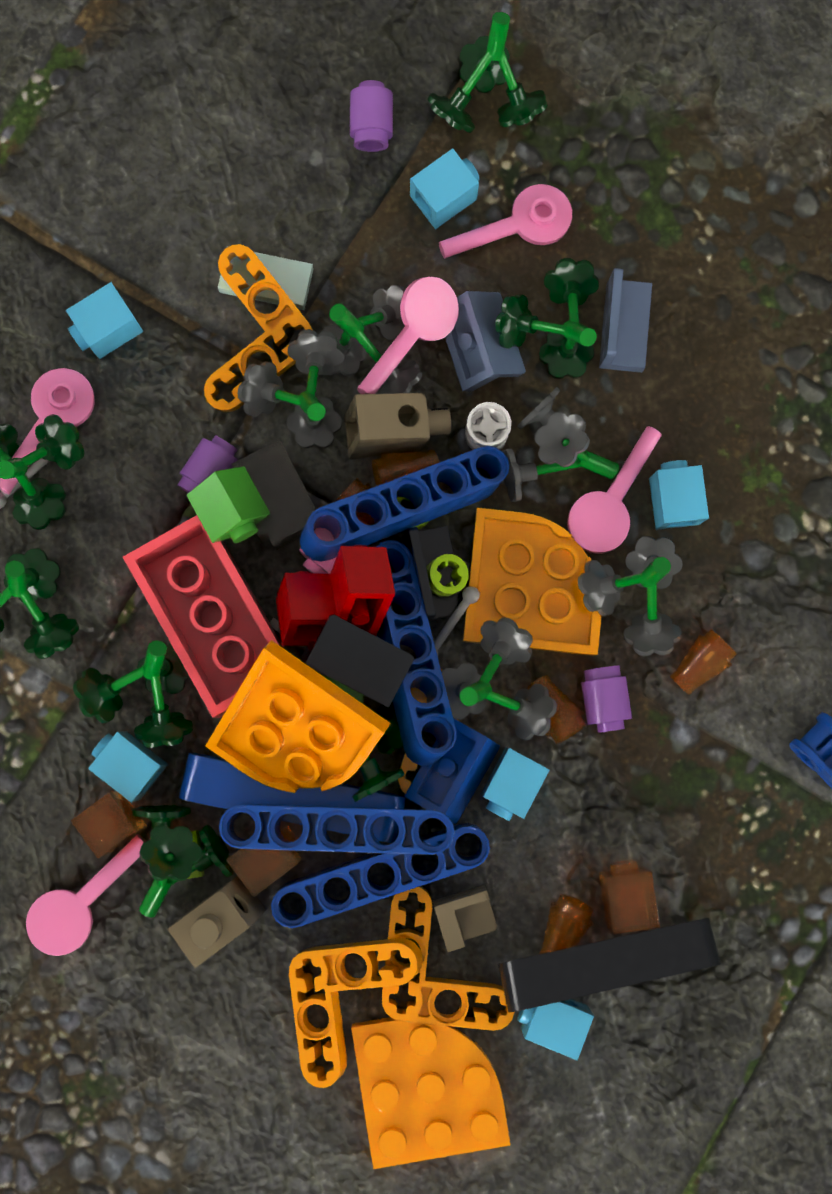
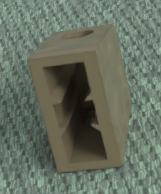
[344,393,451,459]
[167,873,267,968]

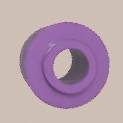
[350,80,393,152]
[177,435,240,493]
[581,665,633,733]

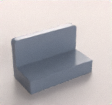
[599,268,652,373]
[445,291,526,391]

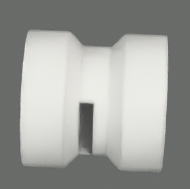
[465,402,512,450]

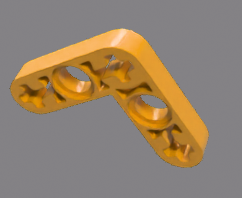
[204,244,313,412]
[382,886,515,1031]
[289,938,423,1088]

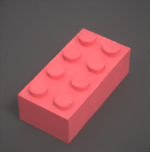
[123,515,284,718]

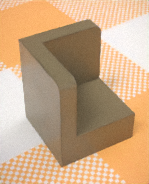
[433,885,497,952]

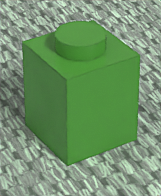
[186,466,271,543]

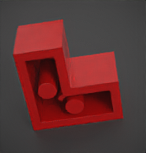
[276,545,396,646]

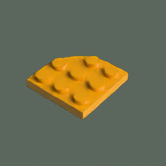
[462,508,602,656]
[205,640,391,793]
[351,1017,511,1169]

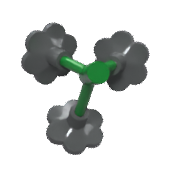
[322,285,422,394]
[237,329,345,448]
[502,387,619,502]
[578,536,683,656]
[441,618,557,740]

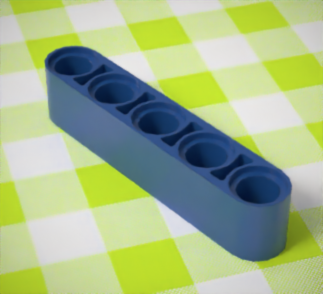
[300,446,510,562]
[377,540,457,766]
[179,752,406,843]
[219,805,455,855]
[271,823,490,928]

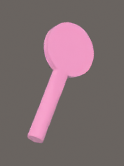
[439,184,572,259]
[357,277,459,394]
[0,368,95,495]
[567,426,662,554]
[26,834,146,956]

